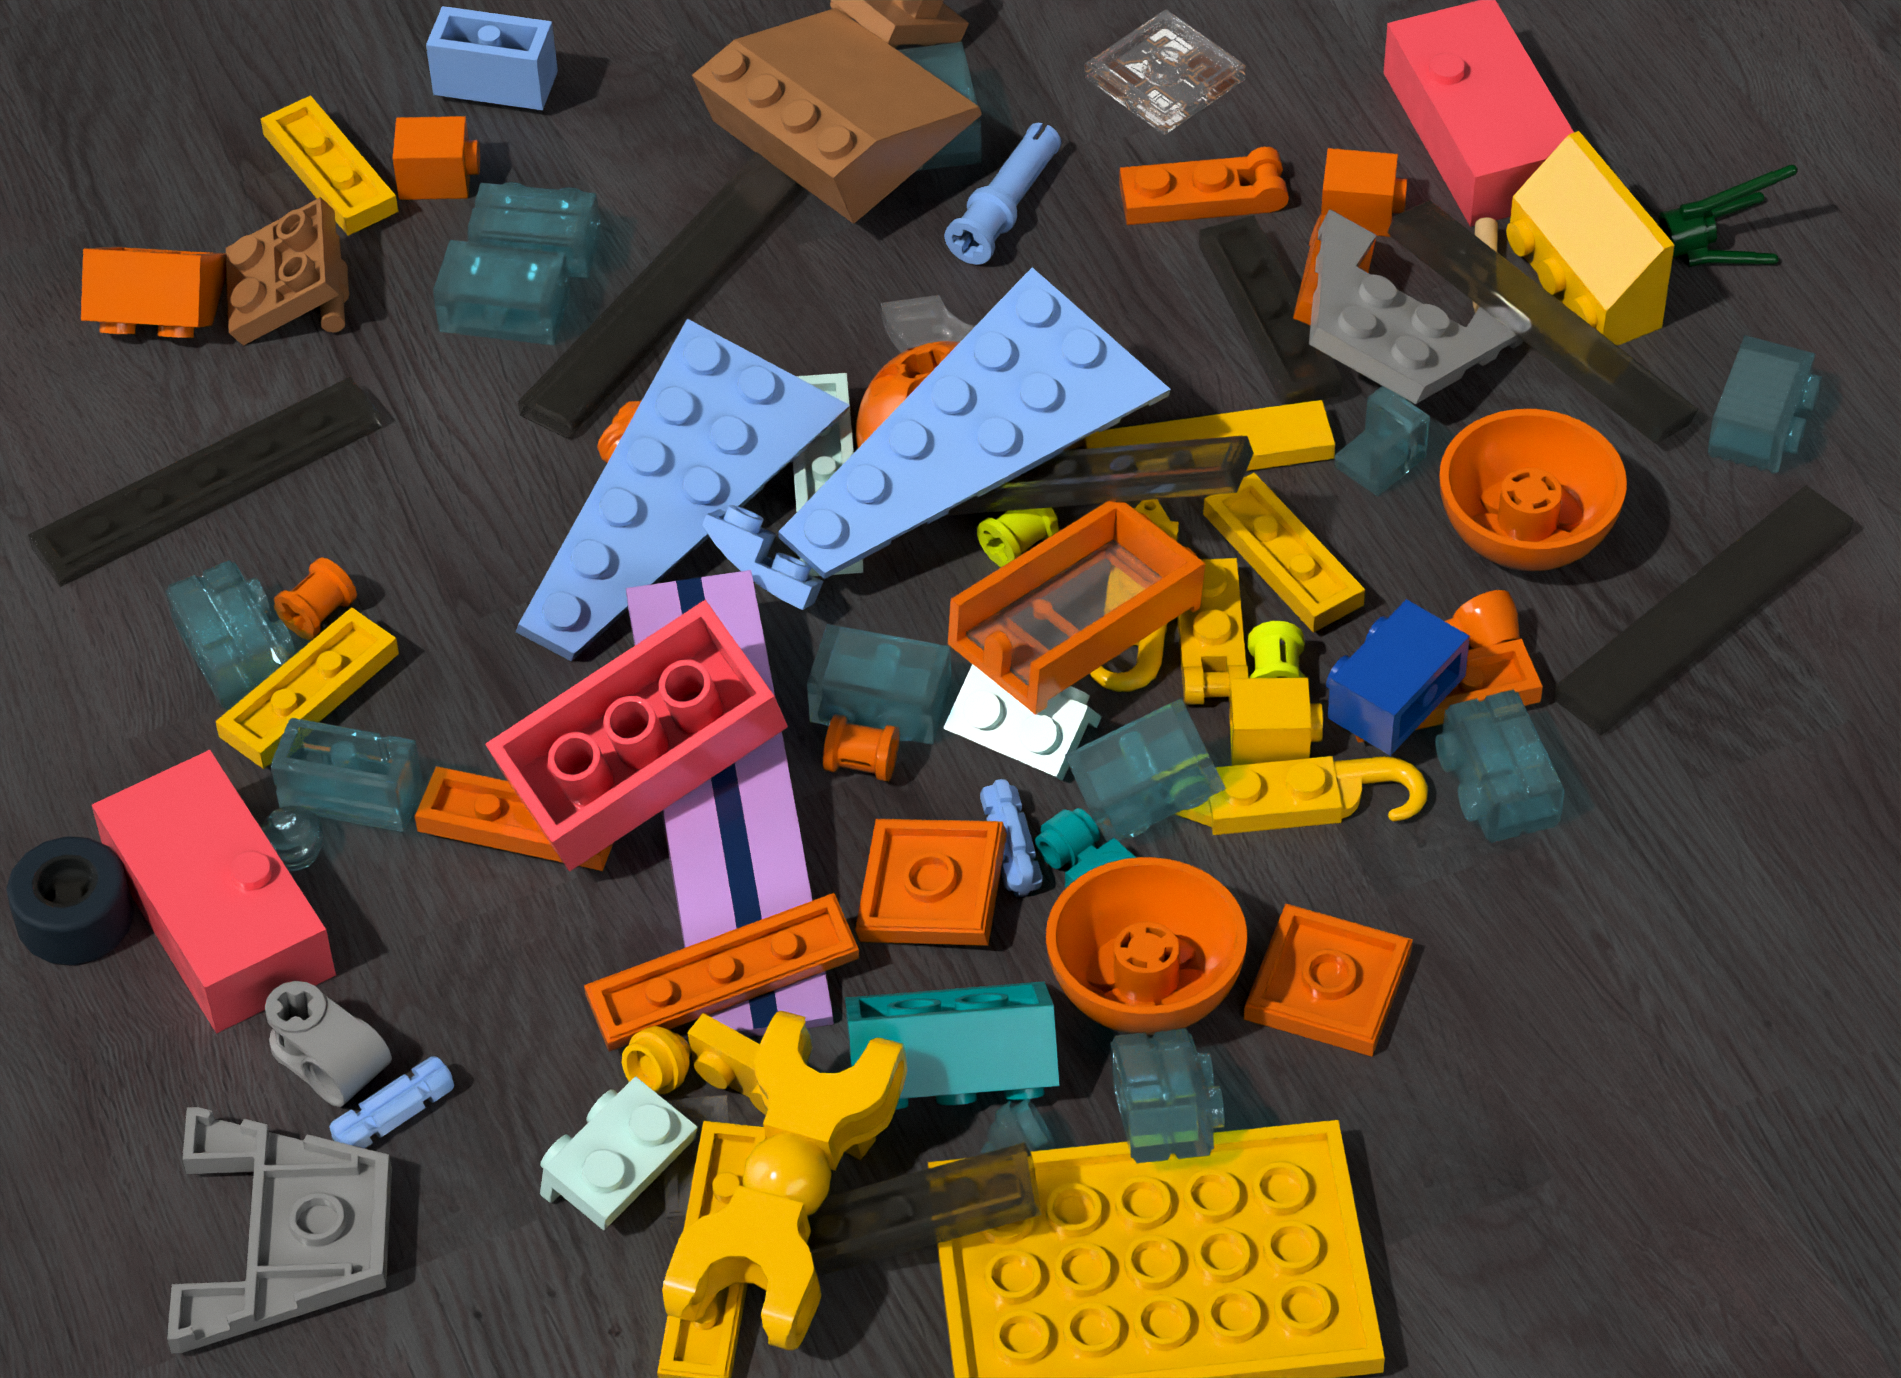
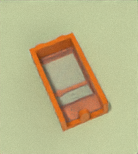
[948,496,1205,715]

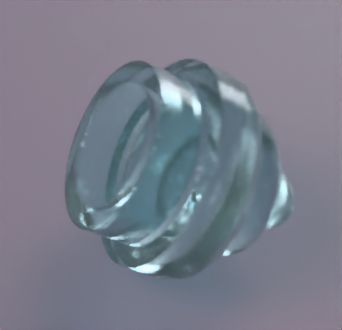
[260,805,324,871]
[981,1098,1055,1156]

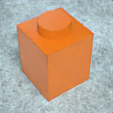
[392,116,480,200]
[1321,148,1407,237]

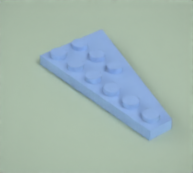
[778,267,1171,579]
[516,319,850,661]

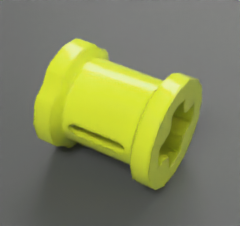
[977,490,1059,567]
[1248,621,1306,678]

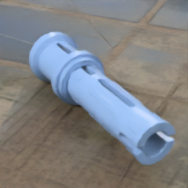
[944,122,1062,265]

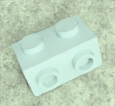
[944,664,1102,781]
[540,1076,697,1230]

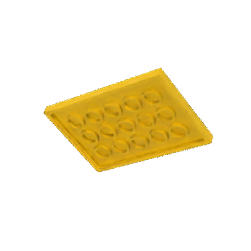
[928,1120,1385,1378]

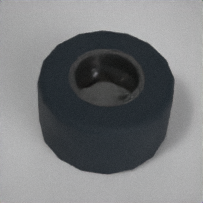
[6,836,134,965]

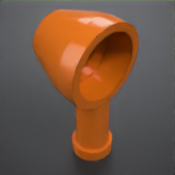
[1445,590,1520,649]

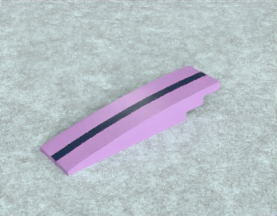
[626,570,834,1038]

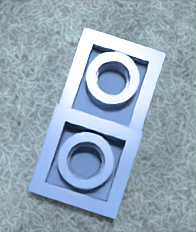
[702,505,823,610]

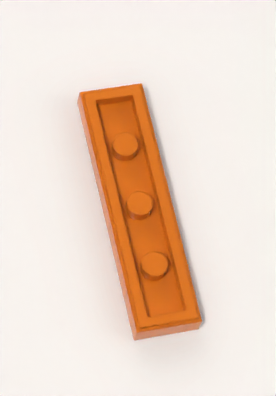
[584,893,859,1052]

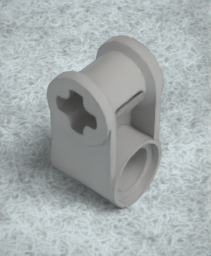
[265,981,392,1107]

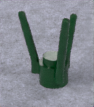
[1659,164,1798,267]

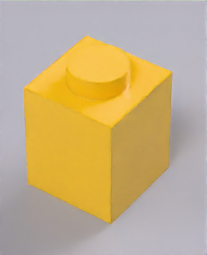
[1229,677,1323,766]

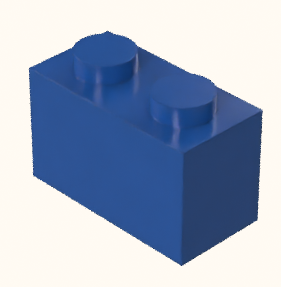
[1326,599,1470,756]

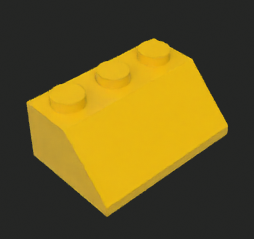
[1506,131,1674,352]

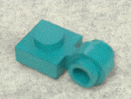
[1035,808,1136,888]

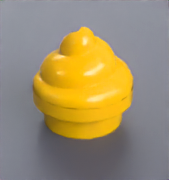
[622,1026,691,1094]

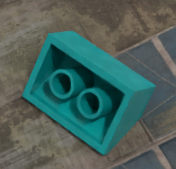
[845,981,1059,1110]

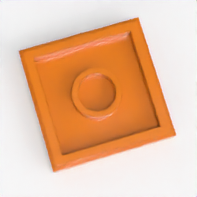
[855,819,1007,946]
[1244,903,1413,1057]

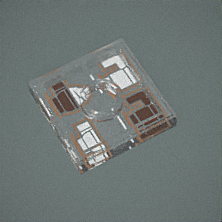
[1085,9,1246,135]

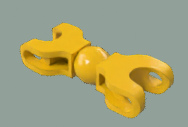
[662,1011,907,1351]

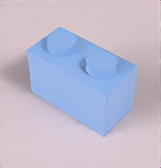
[426,6,558,110]

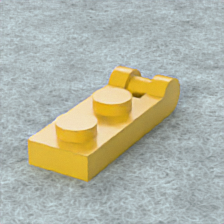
[1177,558,1249,705]

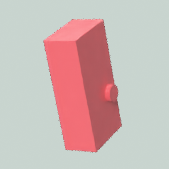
[1384,0,1574,227]
[485,600,788,872]
[91,750,336,1034]

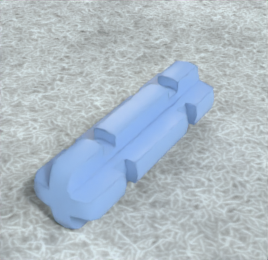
[980,779,1043,897]
[329,1056,454,1148]

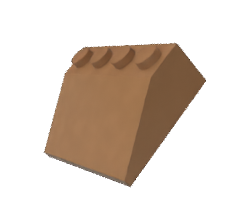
[692,8,982,224]

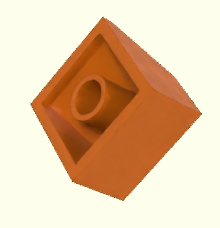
[81,247,226,338]

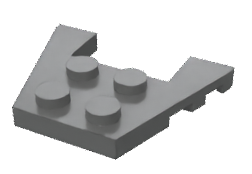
[1309,209,1533,404]
[167,1107,392,1354]

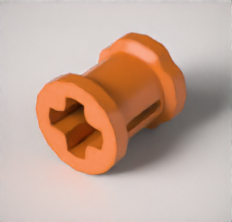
[274,557,357,640]
[823,714,900,781]

